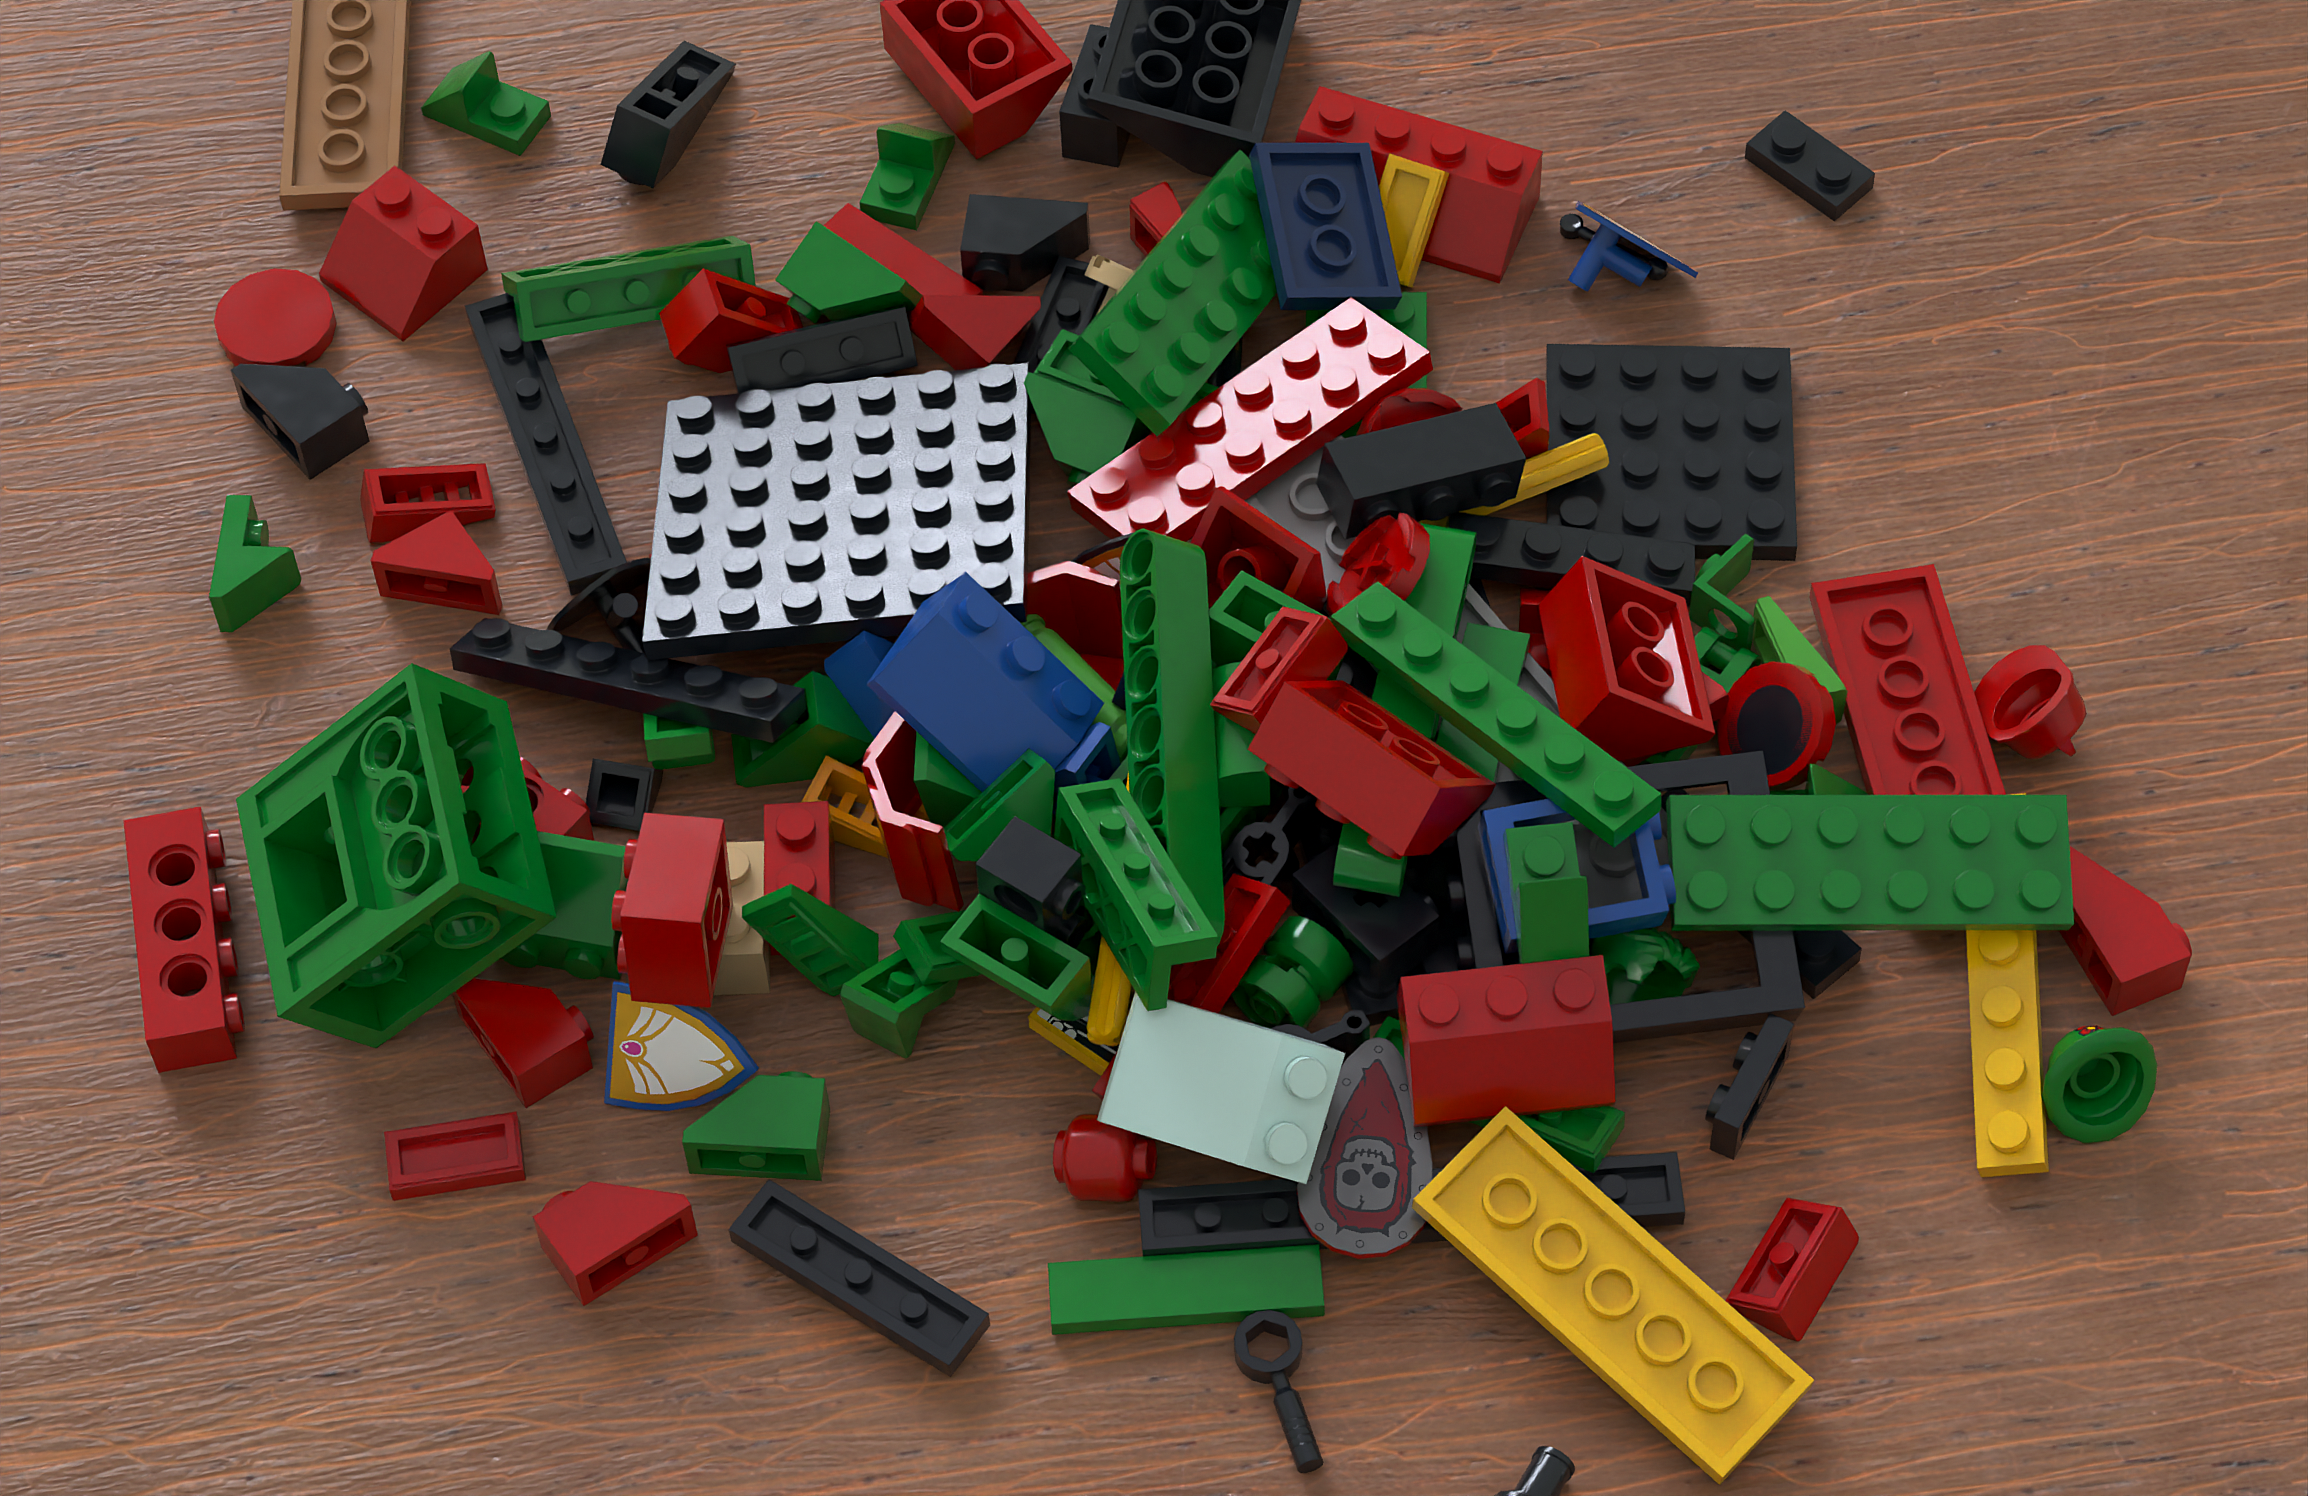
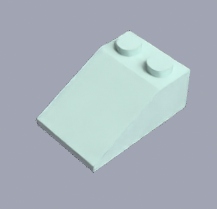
[1097,991,1345,1184]

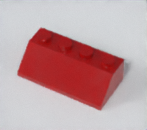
[1295,86,1543,284]

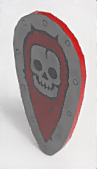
[1297,1037,1432,1259]

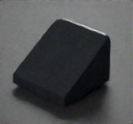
[586,758,664,831]

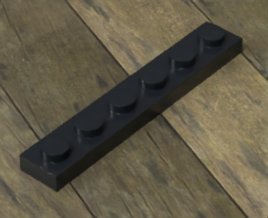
[465,293,627,596]
[450,618,807,743]

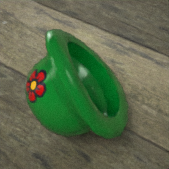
[2042,1025,2158,1143]

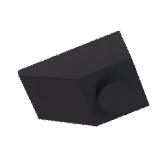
[960,194,1090,292]
[231,364,370,480]

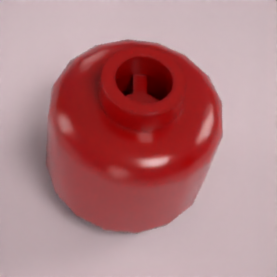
[1053,1114,1157,1202]

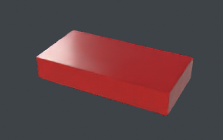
[384,1111,526,1201]

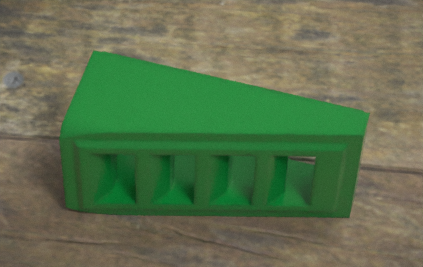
[742,884,879,996]

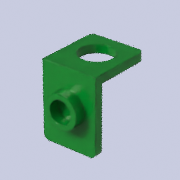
[1689,534,1755,651]

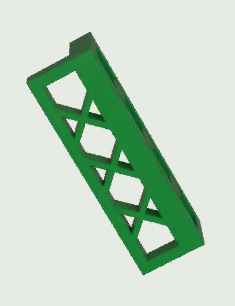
[501,236,756,342]
[1054,778,1218,1011]

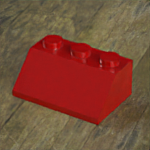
[880,0,1073,160]
[1538,556,1715,761]
[1247,680,1496,860]
[1397,955,1616,1127]

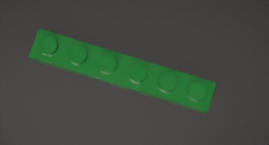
[1331,581,1661,848]

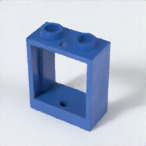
[1478,799,1676,954]

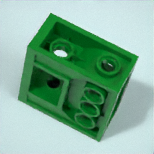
[236,663,557,1048]

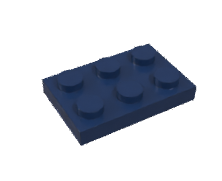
[1249,143,1402,310]

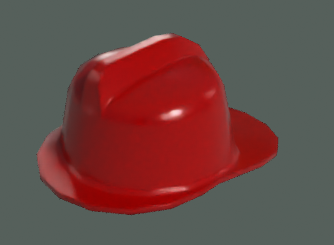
[1974,645,2087,760]

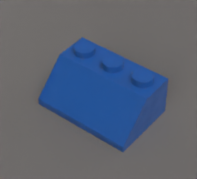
[866,572,1104,792]

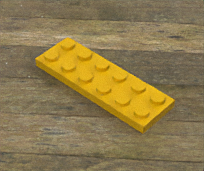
[1412,1106,1814,1485]

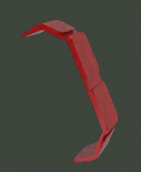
[861,561,1124,911]

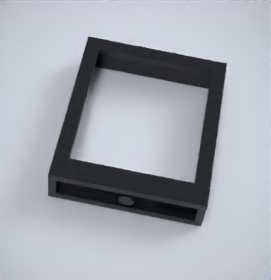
[1439,751,1805,1043]

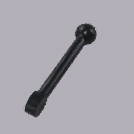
[1560,214,1668,281]

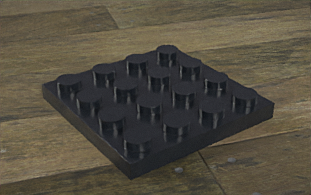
[1546,344,1797,561]

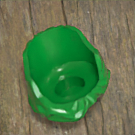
[1589,927,1700,1005]

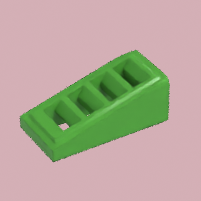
[1752,596,1848,724]

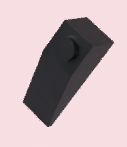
[600,41,736,188]

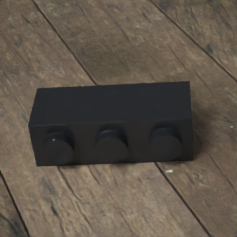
[1316,403,1526,540]

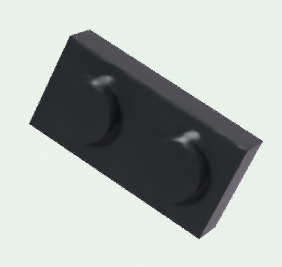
[1745,110,1875,222]
[1705,1013,1794,1160]

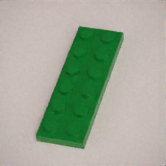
[1068,150,1277,436]
[1666,795,2074,931]

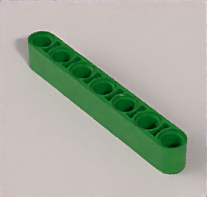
[1333,523,1477,897]
[1120,529,1225,946]

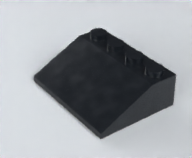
[1087,0,1302,178]

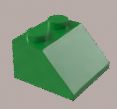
[493,831,628,980]

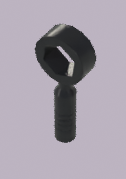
[1234,1310,1324,1473]

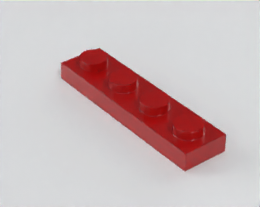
[1092,873,1291,1101]

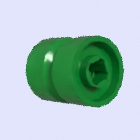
[1231,916,1353,1029]

